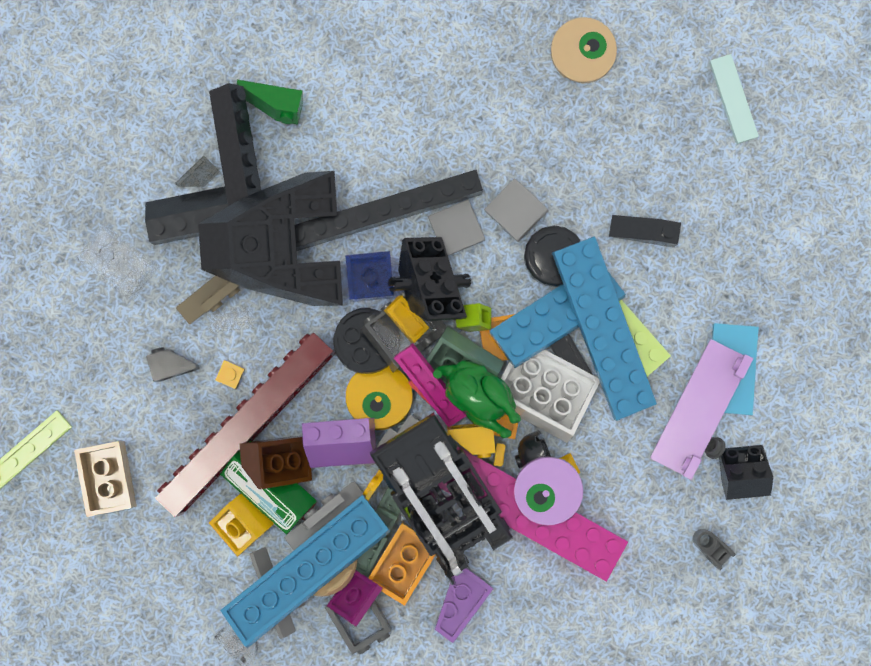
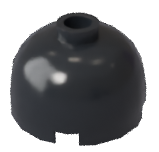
[515,430,551,468]

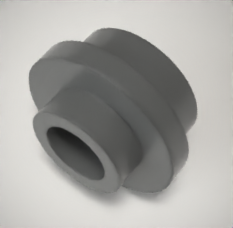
[705,437,726,459]

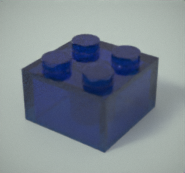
[345,251,395,302]

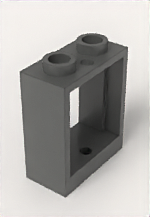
[325,600,392,655]

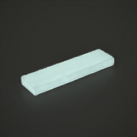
[709,54,759,144]

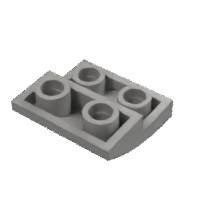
[484,178,548,242]

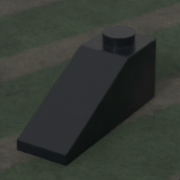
[609,215,681,248]

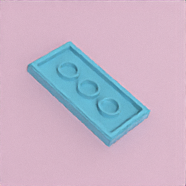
[712,323,759,415]

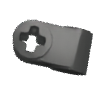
[693,529,736,571]

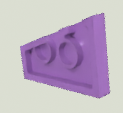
[435,568,493,643]

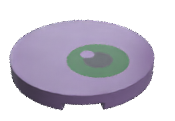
[514,457,583,525]

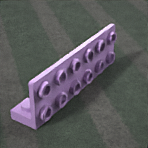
[651,340,754,480]

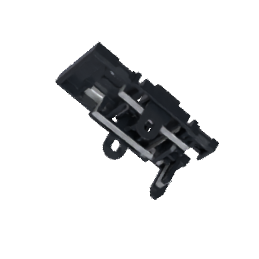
[370,412,513,585]

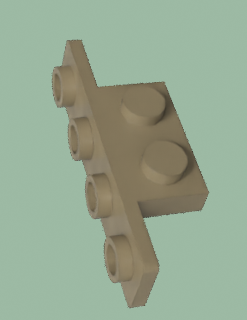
[176,276,240,324]

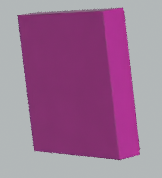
[327,570,383,627]

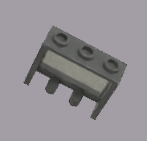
[360,292,446,373]

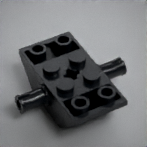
[388,237,471,321]

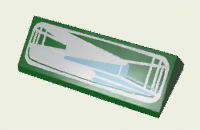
[220,441,317,535]

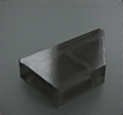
[175,156,220,187]

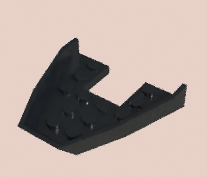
[198,171,343,306]

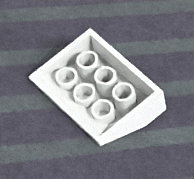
[501,349,600,443]

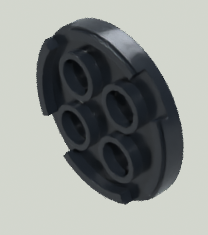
[333,308,400,374]

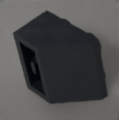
[719,445,773,500]

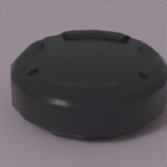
[524,225,580,287]

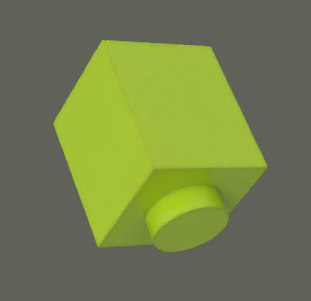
[455,303,491,332]

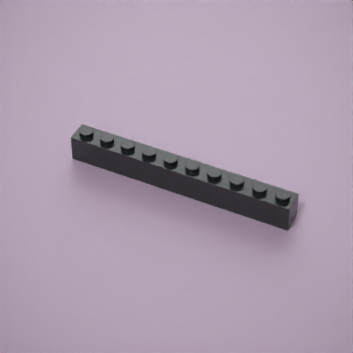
[295,170,483,251]

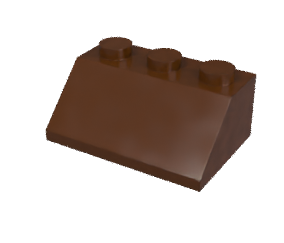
[239,436,312,489]

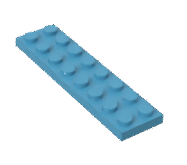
[552,236,657,421]
[220,495,391,648]

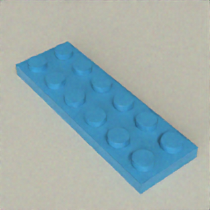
[490,272,626,368]

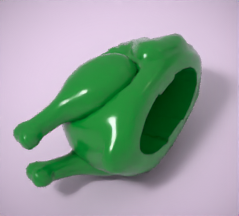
[433,360,521,438]

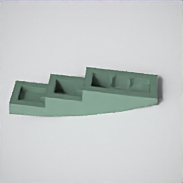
[356,487,401,577]

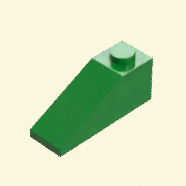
[237,79,303,125]

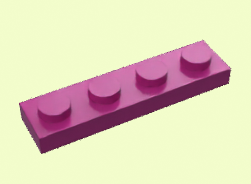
[394,343,466,427]

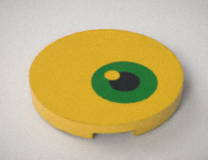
[345,366,413,430]

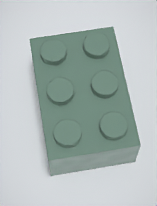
[426,326,504,384]

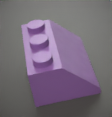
[302,418,376,468]

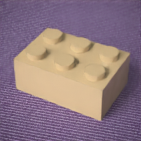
[74,441,137,517]

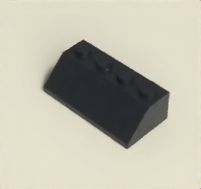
[145,186,228,245]

